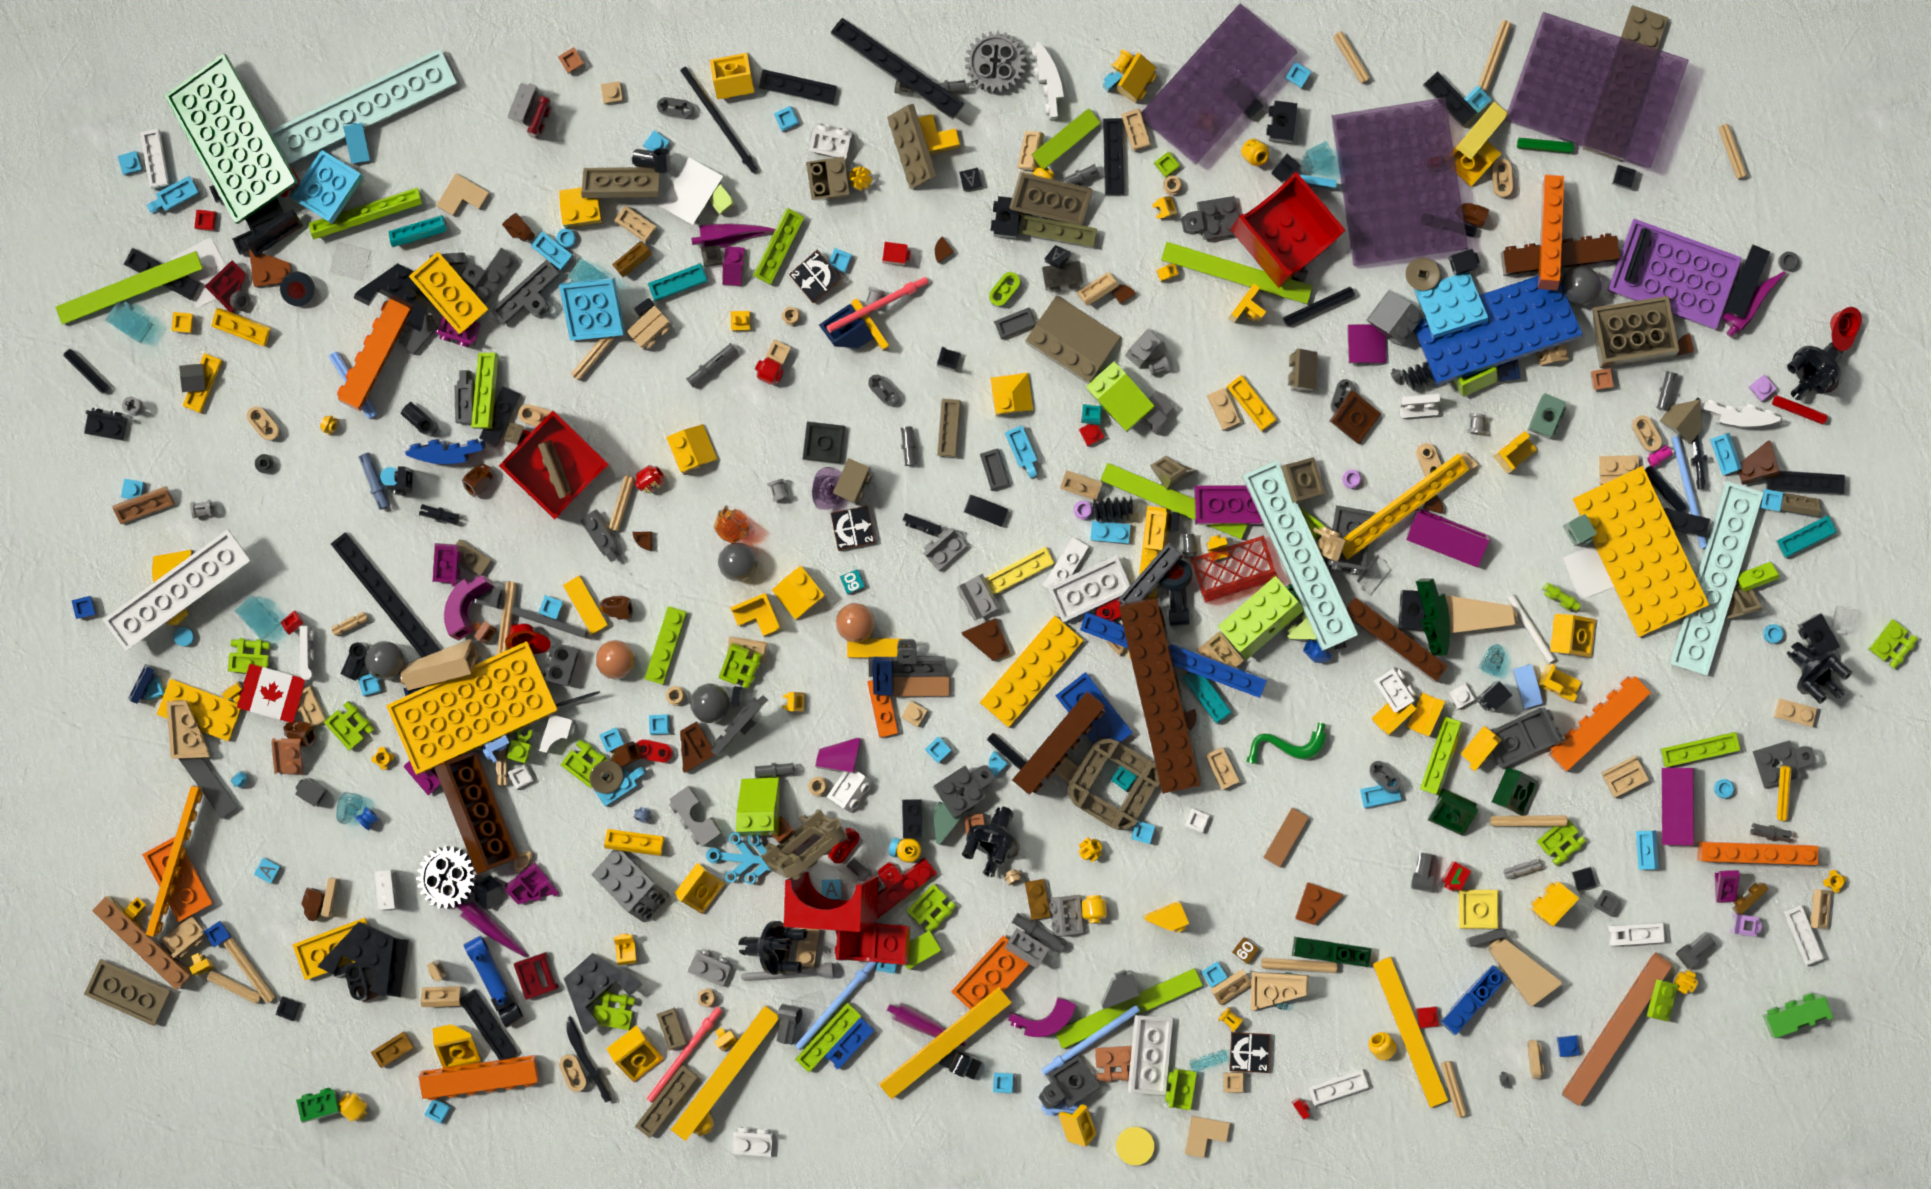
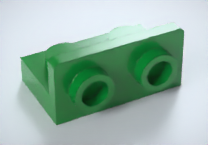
[296,1088,340,1123]

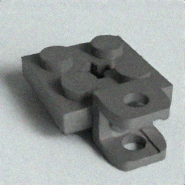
[1181,196,1238,240]
[1752,740,1815,788]
[933,765,995,819]
[1038,1055,1100,1109]

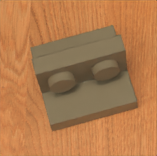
[1281,457,1325,503]

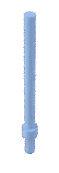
[1671,436,1707,549]
[795,962,877,1050]
[1041,1005,1141,1076]

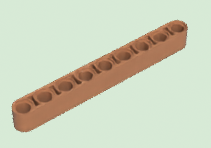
[1562,952,1672,1106]

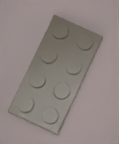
[887,104,937,189]
[581,167,660,198]
[1009,171,1093,225]
[84,959,171,1026]

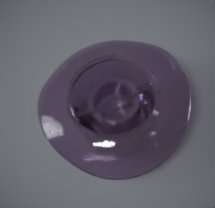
[812,467,843,510]

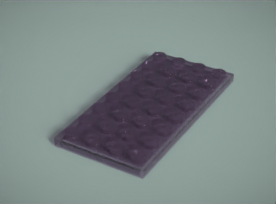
[1141,3,1297,165]

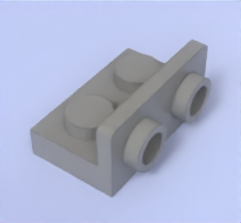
[508,83,539,125]
[923,528,967,571]
[957,573,1000,621]
[1049,895,1083,936]
[1005,928,1049,968]
[687,949,732,987]

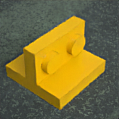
[1228,284,1266,323]
[674,863,725,914]

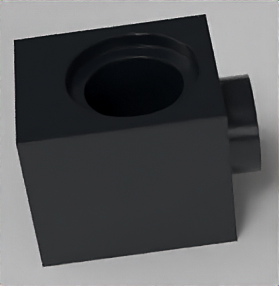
[1448,249,1480,275]

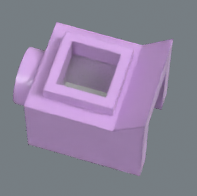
[1730,913,1762,937]

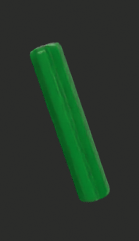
[1517,138,1574,153]

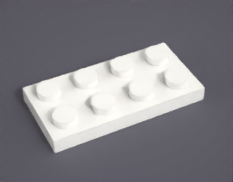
[1047,555,1130,622]
[1128,1015,1173,1095]

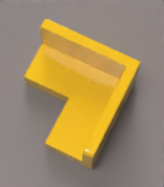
[917,114,960,155]
[1493,430,1537,474]
[730,593,781,636]
[1538,664,1581,702]

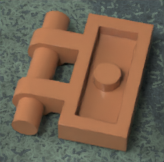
[1095,1045,1132,1082]

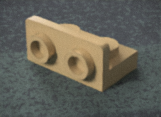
[1313,526,1346,561]
[1197,631,1244,667]
[161,915,205,959]

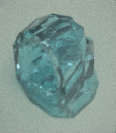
[1478,644,1505,677]
[336,792,364,824]

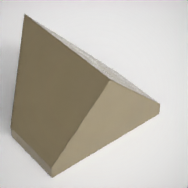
[1660,399,1702,444]
[1150,456,1198,490]
[1725,585,1762,619]

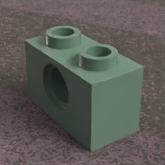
[1527,393,1567,439]
[1563,514,1597,546]

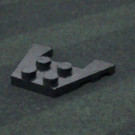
[209,185,285,255]
[354,263,428,332]
[318,922,395,998]
[564,953,643,1035]

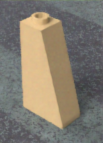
[1445,595,1517,633]
[400,639,479,690]
[1487,938,1562,1007]

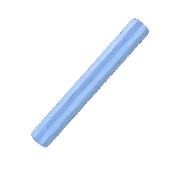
[329,351,377,419]

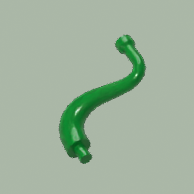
[1246,723,1328,764]

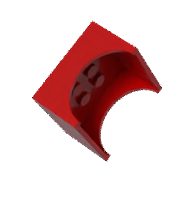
[1230,171,1346,288]
[499,410,609,520]
[783,871,879,932]

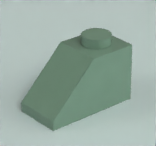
[933,802,963,845]

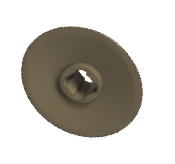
[1405,258,1440,291]
[589,761,623,794]

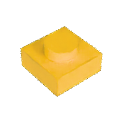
[171,312,194,333]

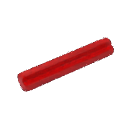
[1772,395,1828,424]

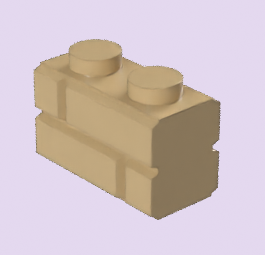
[626,305,671,349]

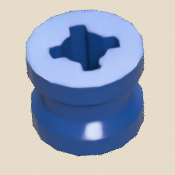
[355,806,380,831]

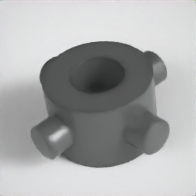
[1390,368,1402,384]
[1499,1072,1510,1089]

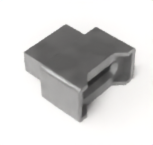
[1143,391,1174,434]

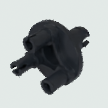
[1787,342,1844,400]
[1787,642,1852,704]
[962,806,1020,877]
[738,921,808,975]

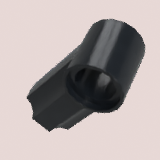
[632,148,671,173]
[400,402,438,436]
[1169,588,1190,626]
[340,642,370,681]

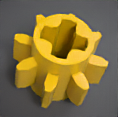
[849,166,872,191]
[1078,837,1102,862]
[1674,970,1698,994]

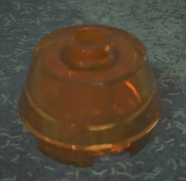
[713,505,752,543]

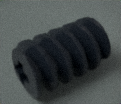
[1402,361,1435,391]
[1093,496,1133,522]

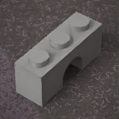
[669,786,722,846]

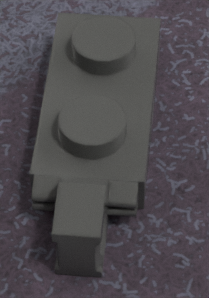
[454,370,475,424]
[580,509,621,562]

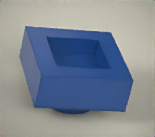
[71,596,96,619]
[203,921,231,947]
[1557,1035,1580,1057]

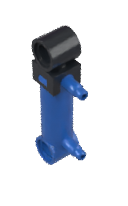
[463,935,524,1028]

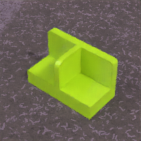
[905,931,942,970]

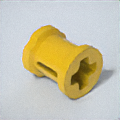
[1111,49,1134,75]
[1218,1007,1243,1032]

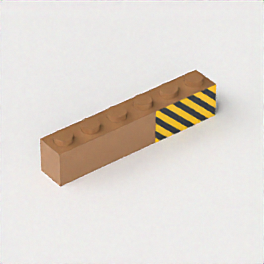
[92,896,193,990]

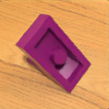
[722,246,745,286]
[1715,870,1740,903]

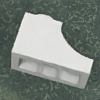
[539,714,576,753]

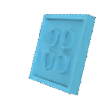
[290,150,364,224]
[1414,271,1488,339]
[559,278,626,341]

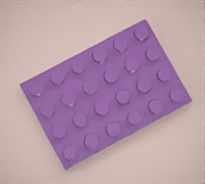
[1607,219,1742,330]

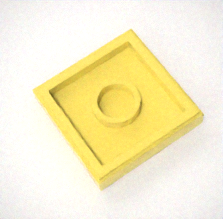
[1459,890,1498,929]

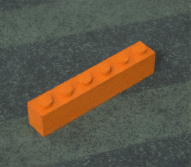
[1538,175,1564,290]
[337,298,412,412]
[1548,676,1651,771]
[1697,841,1818,865]
[419,1055,539,1100]

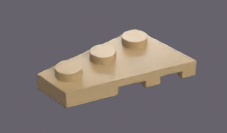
[167,700,211,759]
[1251,972,1309,1011]

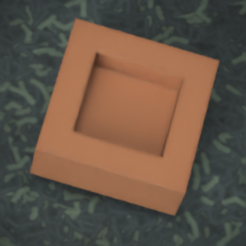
[558,47,585,74]
[1590,368,1614,390]
[964,813,984,835]

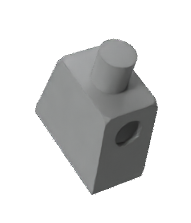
[1125,329,1163,368]

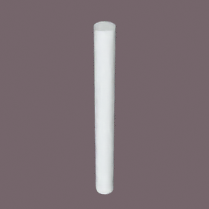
[1507,595,1555,663]

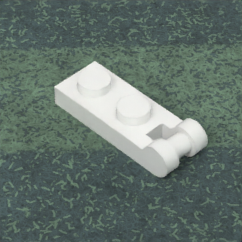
[300,626,315,680]
[1608,923,1664,946]

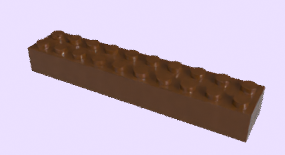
[1119,596,1202,794]

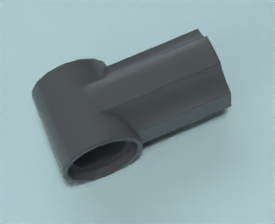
[1411,852,1436,892]
[1676,932,1716,969]
[776,1004,803,1045]

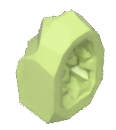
[709,183,735,215]

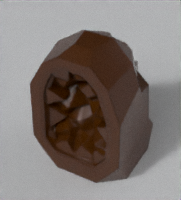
[1455,203,1489,228]
[502,212,535,242]
[462,464,494,497]
[599,596,633,620]
[283,721,317,747]
[611,741,642,767]
[301,887,325,921]

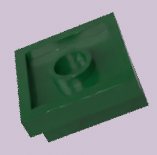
[1491,767,1539,816]
[1428,788,1478,836]

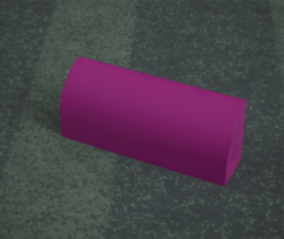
[1406,508,1490,568]
[1662,768,1694,845]

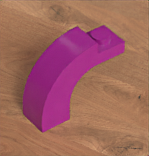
[444,575,495,641]
[1008,996,1076,1037]

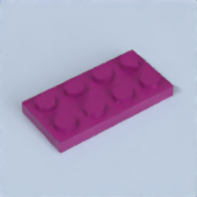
[1194,485,1264,525]

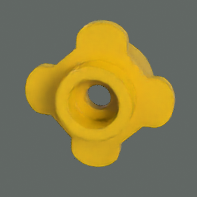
[320,415,338,435]
[371,747,394,770]
[1823,870,1846,893]

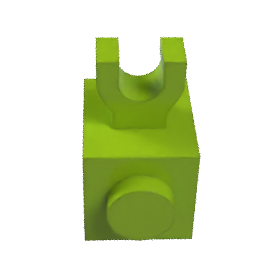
[507,728,533,763]

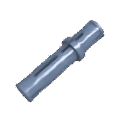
[358,452,390,510]

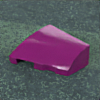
[815,738,861,774]
[505,862,559,905]

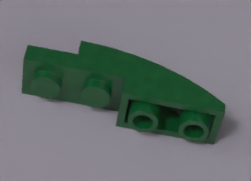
[1415,578,1450,656]
[1291,936,1372,967]

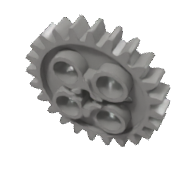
[965,31,1026,93]

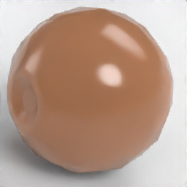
[836,603,875,643]
[596,640,635,680]

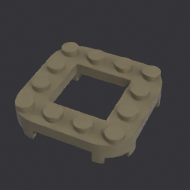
[1067,738,1160,830]
[760,809,847,880]

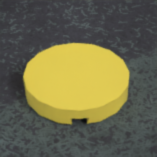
[1116,1126,1154,1165]

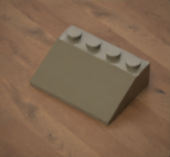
[1025,295,1120,384]
[1592,296,1679,368]

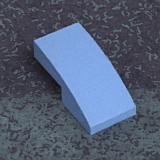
[1513,664,1543,709]

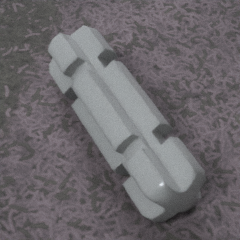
[1503,859,1541,879]

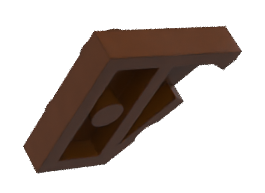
[1738,440,1780,485]
[961,618,1010,661]
[680,721,715,773]

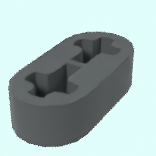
[657,97,693,119]
[429,252,466,265]
[868,374,899,406]
[1330,379,1354,413]
[1369,761,1401,794]

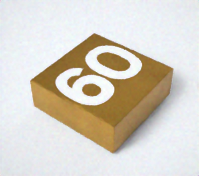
[1232,937,1259,964]

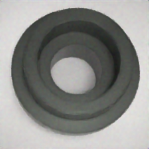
[255,454,274,473]

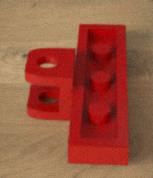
[877,857,937,919]

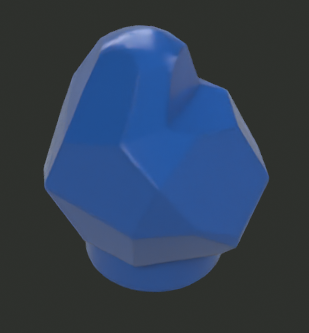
[1303,639,1331,663]

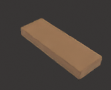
[113,486,175,524]
[892,677,949,696]
[1263,808,1309,867]

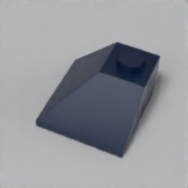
[819,304,874,349]

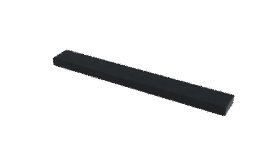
[831,18,964,120]
[331,532,441,658]

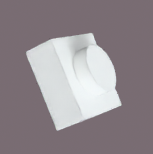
[1448,683,1475,709]

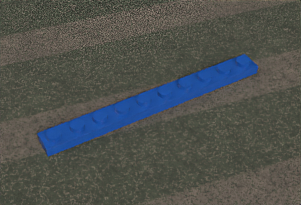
[1080,612,1267,698]

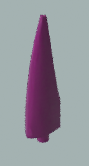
[691,224,775,250]
[1722,271,1786,338]
[457,901,527,957]
[886,1002,966,1046]

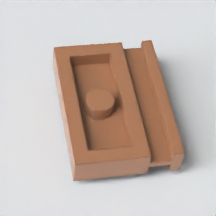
[271,738,304,774]

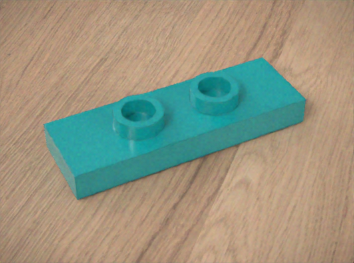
[388,215,447,248]
[648,263,708,302]
[1776,515,1837,558]
[1182,672,1232,724]

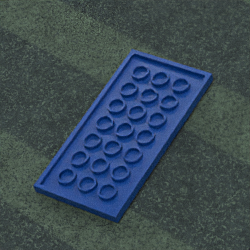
[1414,275,1583,386]

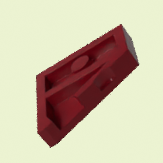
[205,260,246,312]

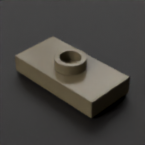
[503,423,524,444]
[1781,493,1821,516]
[456,539,492,576]
[656,1007,688,1051]

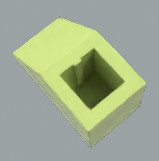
[1286,614,1317,640]

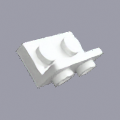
[809,123,852,159]
[1399,394,1440,418]
[1374,667,1416,713]
[827,769,872,813]
[375,869,398,910]
[732,1127,773,1157]

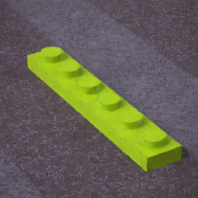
[309,187,422,240]

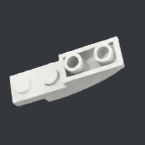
[1032,42,1064,120]
[1701,400,1781,428]

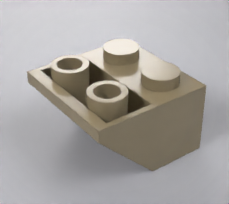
[806,157,850,200]
[1288,348,1318,392]
[833,458,873,505]

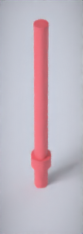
[827,277,928,333]
[647,1006,723,1103]

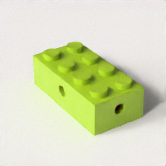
[1218,576,1304,660]

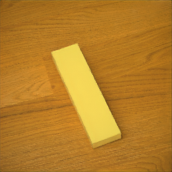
[1456,102,1509,160]
[985,547,1055,595]

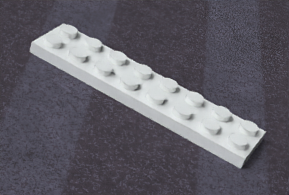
[103,529,252,651]

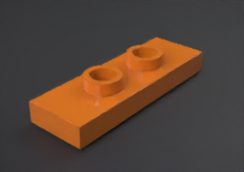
[867,680,898,737]

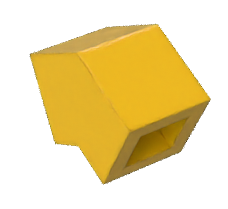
[1156,263,1178,282]
[124,897,146,919]

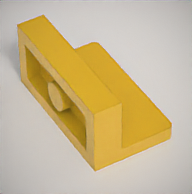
[1144,510,1171,550]
[1407,693,1445,737]
[1371,703,1416,735]
[1461,726,1502,772]
[1058,1104,1097,1147]

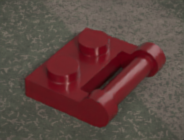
[526,96,552,139]
[513,952,559,1000]

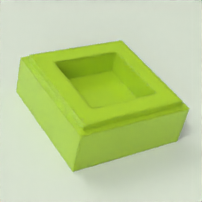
[1154,151,1181,178]

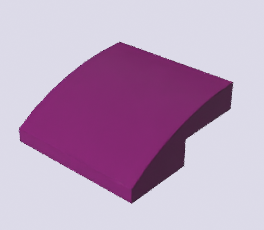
[1347,324,1386,364]

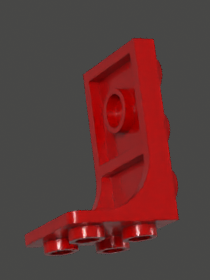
[835,923,911,965]

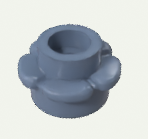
[633,807,652,824]

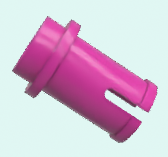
[1647,445,1673,467]

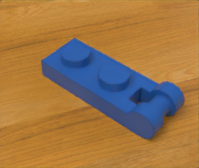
[824,1017,874,1070]

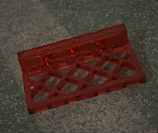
[1191,535,1278,603]

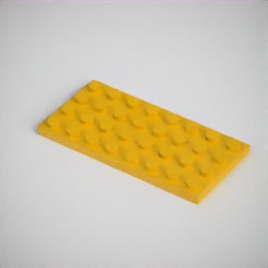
[1573,466,1709,637]
[386,641,558,776]

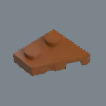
[249,250,292,287]
[1295,882,1343,925]

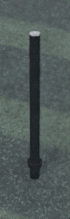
[680,66,758,173]

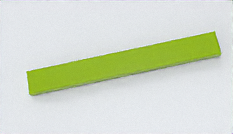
[1161,242,1313,305]
[55,251,204,325]
[1100,463,1247,540]
[1055,968,1203,1049]

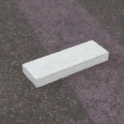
[1308,1069,1369,1106]

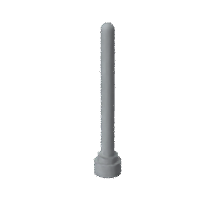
[741,962,834,981]

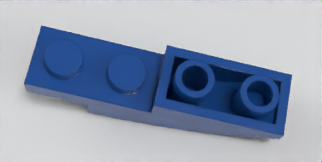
[405,438,486,464]
[1440,965,1507,1036]

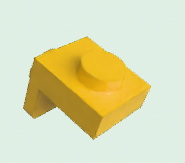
[1206,535,1229,561]
[614,933,637,966]

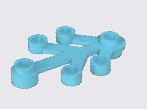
[706,832,771,884]

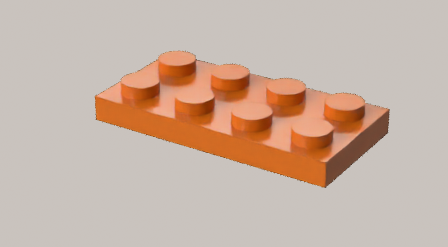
[142,837,214,922]
[951,935,1029,1010]

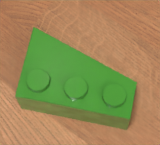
[1762,992,1833,1038]

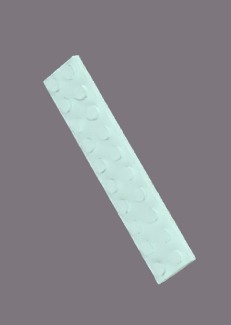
[270,49,458,165]
[1242,460,1358,651]
[1670,481,1763,676]

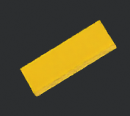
[851,298,889,351]
[211,308,271,347]
[182,353,223,413]
[1226,375,1277,432]
[563,576,608,635]
[847,638,905,658]
[604,829,664,856]

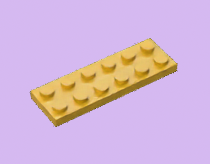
[979,615,1083,728]

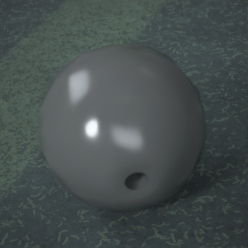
[1562,267,1602,306]
[718,543,758,581]
[364,641,405,680]
[690,683,730,723]

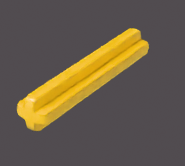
[1777,766,1791,821]

